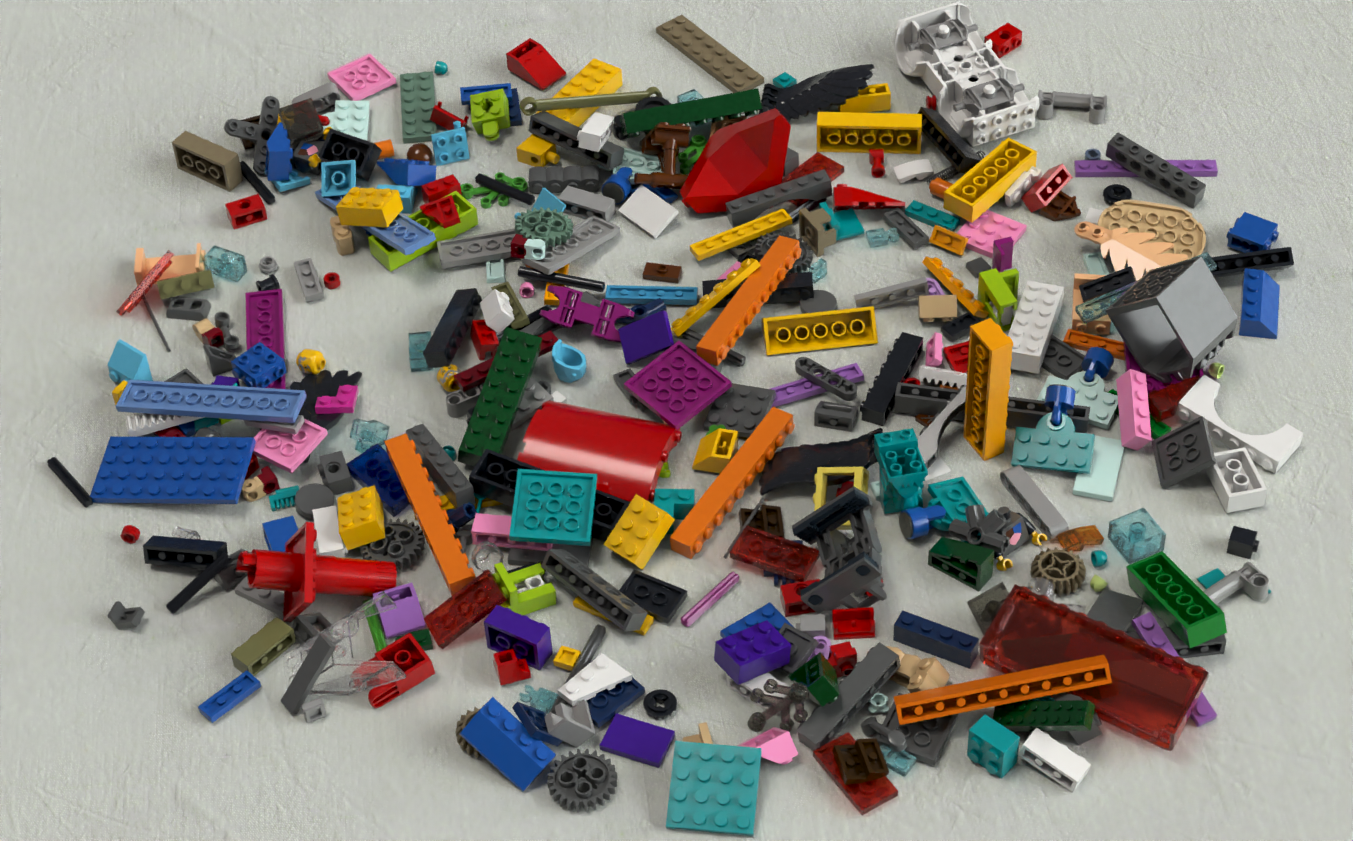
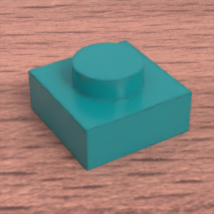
[773,72,797,88]

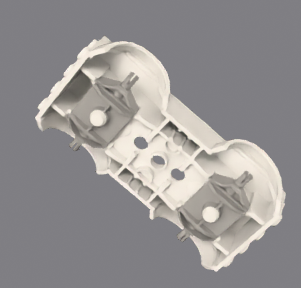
[894,2,1039,147]

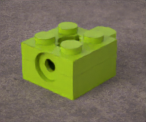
[470,88,510,141]

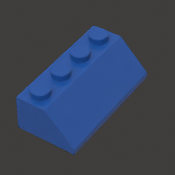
[1239,268,1280,339]
[459,697,556,792]

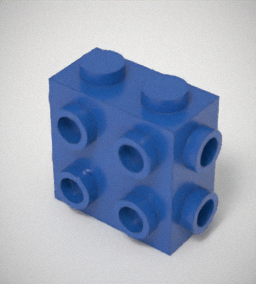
[1226,212,1279,253]
[231,342,287,388]

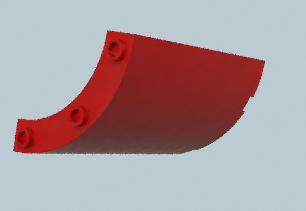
[517,400,682,503]

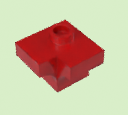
[828,641,857,678]
[493,649,531,685]

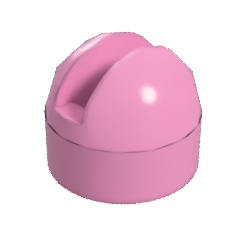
[519,282,534,298]

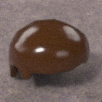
[407,143,433,162]

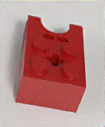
[352,633,435,708]

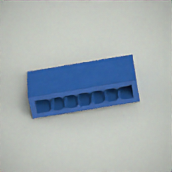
[262,516,298,552]

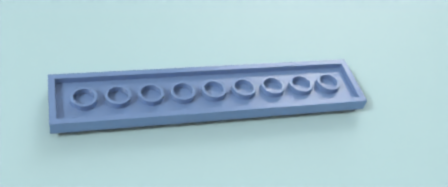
[315,185,436,255]
[116,380,307,423]

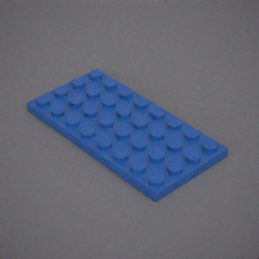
[90,436,256,504]

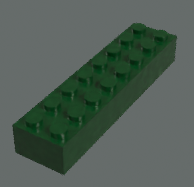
[619,88,762,138]
[458,327,542,467]

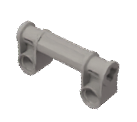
[1037,90,1107,124]
[1203,562,1269,610]

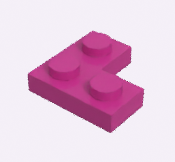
[315,385,359,414]

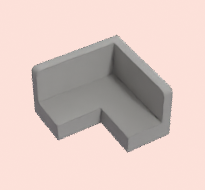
[544,700,595,747]

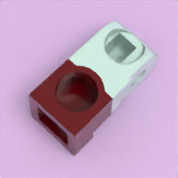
[511,234,545,260]

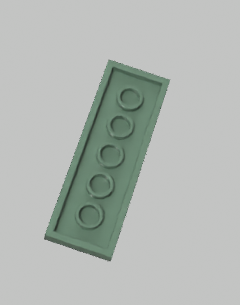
[400,71,437,144]

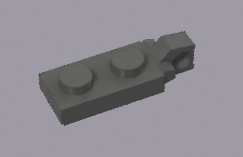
[613,368,649,411]

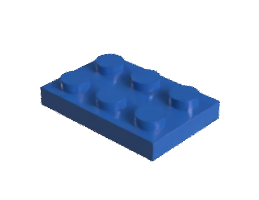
[720,603,795,638]

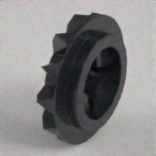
[1103,184,1132,205]
[643,689,677,719]

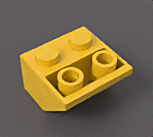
[692,428,739,473]

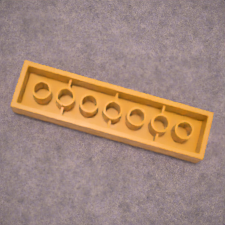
[963,318,1013,461]

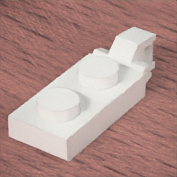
[1004,166,1042,208]

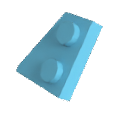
[265,169,310,192]

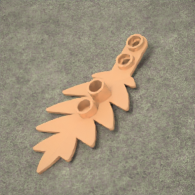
[1074,221,1188,281]

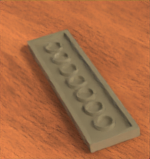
[656,15,764,93]

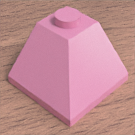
[737,727,799,765]

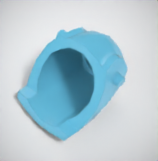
[552,339,586,383]

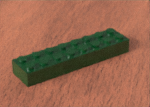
[992,700,1095,732]

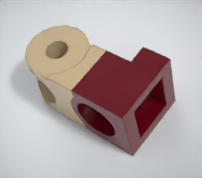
[192,318,224,348]
[242,466,280,502]

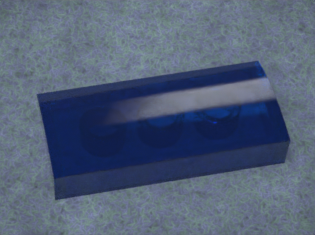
[347,443,410,517]

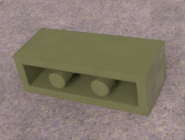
[157,269,215,300]
[231,617,296,676]

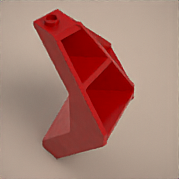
[679,108,791,213]

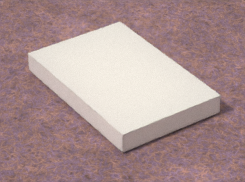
[618,184,679,239]

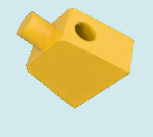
[516,134,560,167]

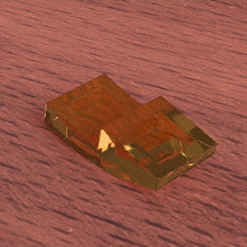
[1056,525,1104,552]

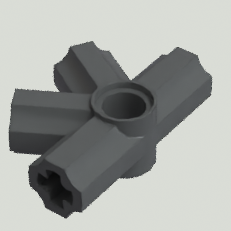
[948,504,1010,554]

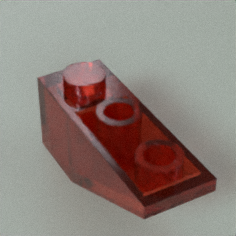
[1148,375,1200,423]

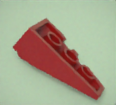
[833,184,905,211]

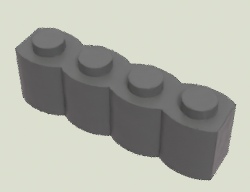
[528,165,599,194]

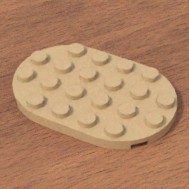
[1097,200,1206,264]

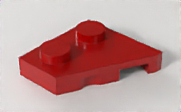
[419,195,461,228]
[943,341,969,373]

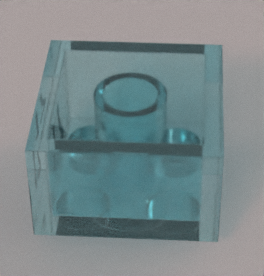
[1108,508,1166,565]

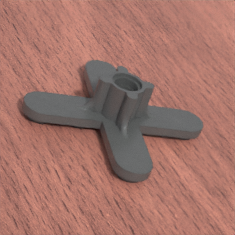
[224,96,308,175]

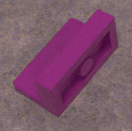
[992,237,1014,273]

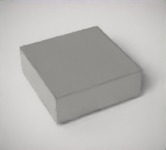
[301,698,326,723]

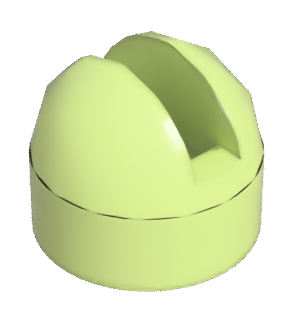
[1208,362,1224,379]
[1090,574,1108,592]

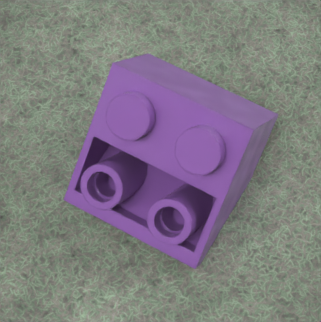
[373,582,426,639]

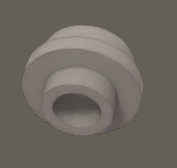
[259,256,277,273]

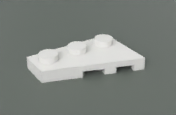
[558,653,632,706]

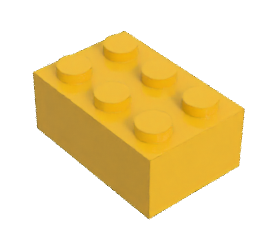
[336,187,403,228]
[337,485,385,550]
[603,494,675,570]

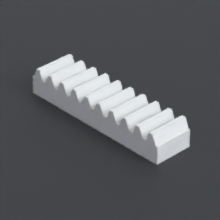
[918,365,967,389]
[126,413,205,437]

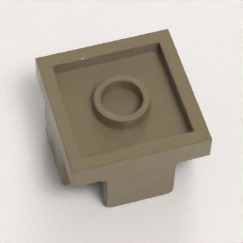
[799,207,836,257]

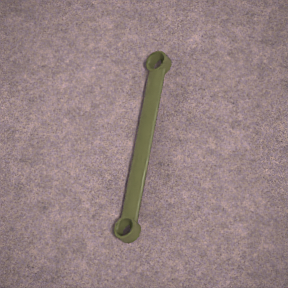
[520,87,662,116]

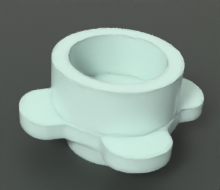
[868,693,889,713]

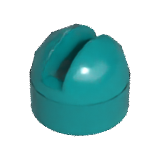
[435,61,448,75]
[443,445,457,461]
[1091,550,1107,567]

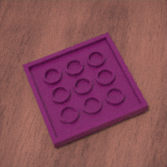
[624,340,732,430]

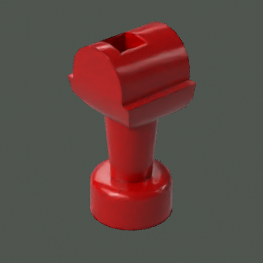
[869,149,885,178]

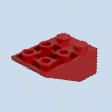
[506,38,566,90]

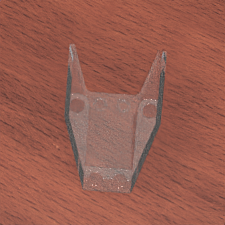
[283,591,406,696]

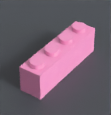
[1116,369,1152,451]
[471,513,553,551]

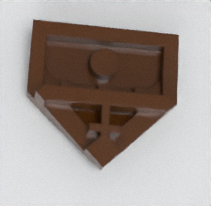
[1039,191,1081,221]

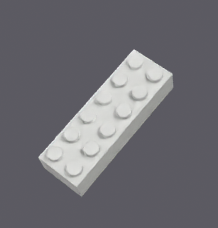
[1008,281,1064,374]

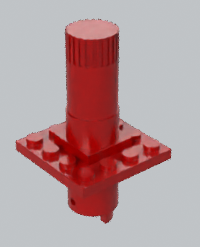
[236,522,397,622]

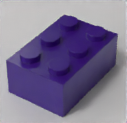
[484,605,553,671]
[714,620,791,685]

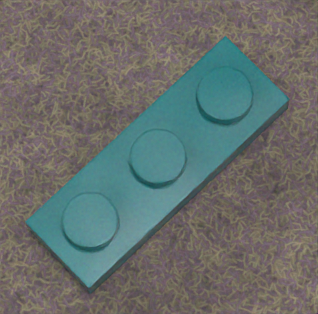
[905,200,960,231]

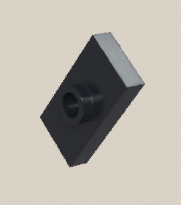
[941,311,982,342]

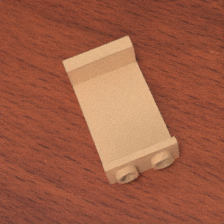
[134,243,206,286]
[1072,273,1111,335]

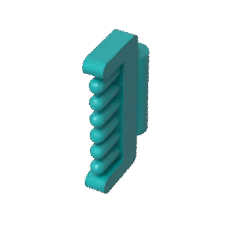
[269,485,299,512]

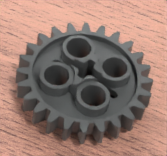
[754,231,813,274]
[360,518,425,569]
[547,749,617,812]

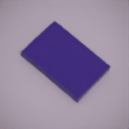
[618,310,674,365]
[599,713,675,768]

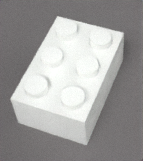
[1205,447,1267,513]

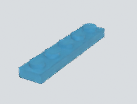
[605,285,698,305]

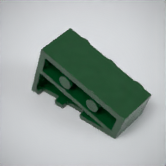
[928,537,994,592]
[787,652,839,707]

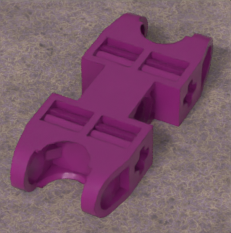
[539,286,635,342]

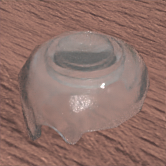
[472,541,504,574]
[1024,577,1056,607]

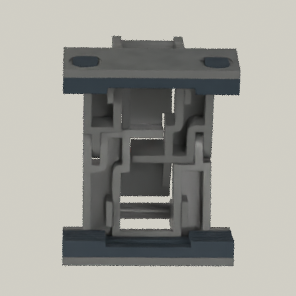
[792,486,887,614]

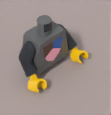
[292,127,332,175]
[994,507,1047,571]

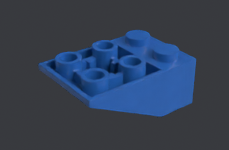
[265,122,293,181]
[377,158,437,186]

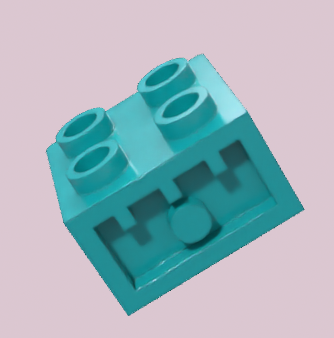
[819,202,864,241]

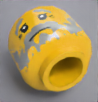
[296,349,326,375]
[437,364,461,392]

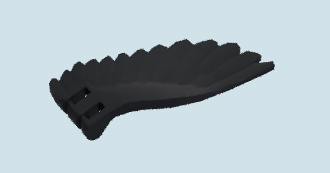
[759,64,874,122]
[260,370,362,463]
[759,428,883,496]

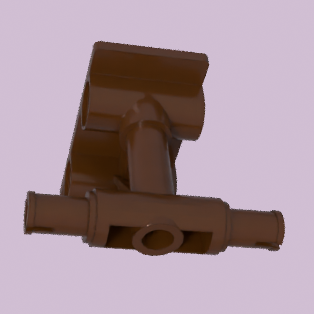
[634,122,691,189]

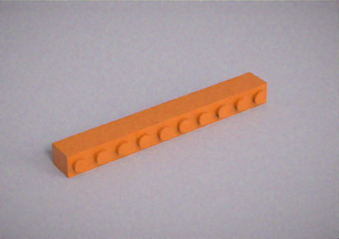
[696,235,801,366]
[670,407,795,559]
[384,433,476,596]
[893,655,1112,725]

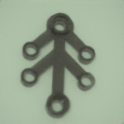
[747,679,810,732]

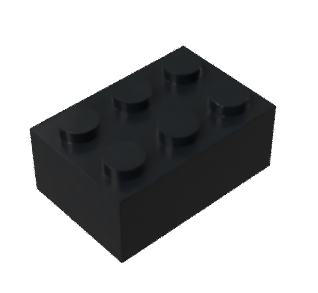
[318,128,382,181]

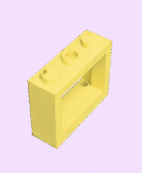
[813,467,869,530]

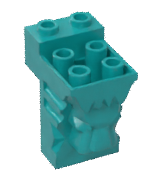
[874,428,928,514]

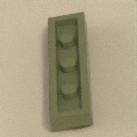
[491,282,530,329]

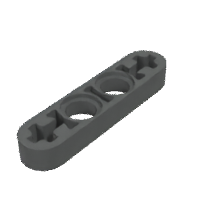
[795,357,857,401]

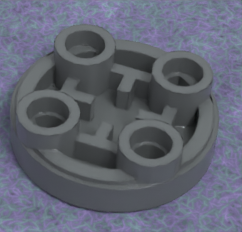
[800,290,837,314]
[295,483,334,518]

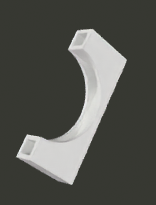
[1176,375,1304,474]

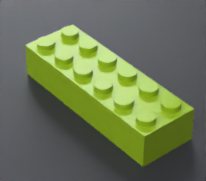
[368,191,478,272]

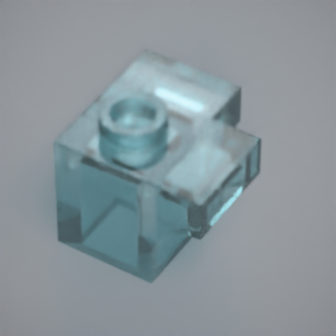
[349,419,390,457]

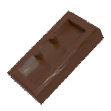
[643,262,682,283]

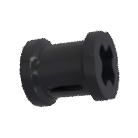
[256,274,280,291]

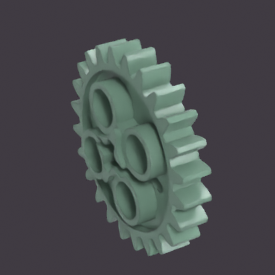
[515,207,573,248]

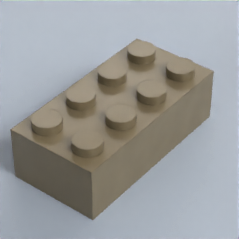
[172,131,243,192]

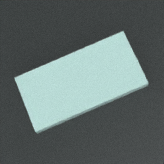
[1073,436,1125,502]

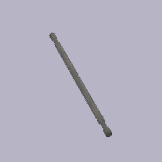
[141,295,171,352]
[723,497,765,559]

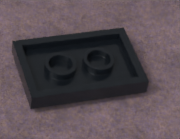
[619,569,688,624]

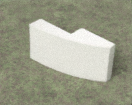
[893,159,934,184]

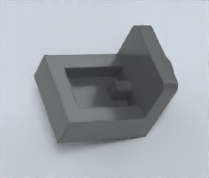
[108,601,145,629]

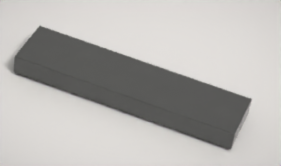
[281,634,336,714]

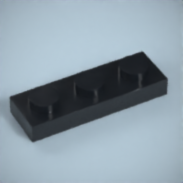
[1079,266,1137,304]

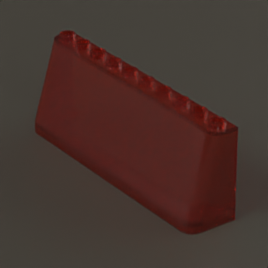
[979,584,1209,751]

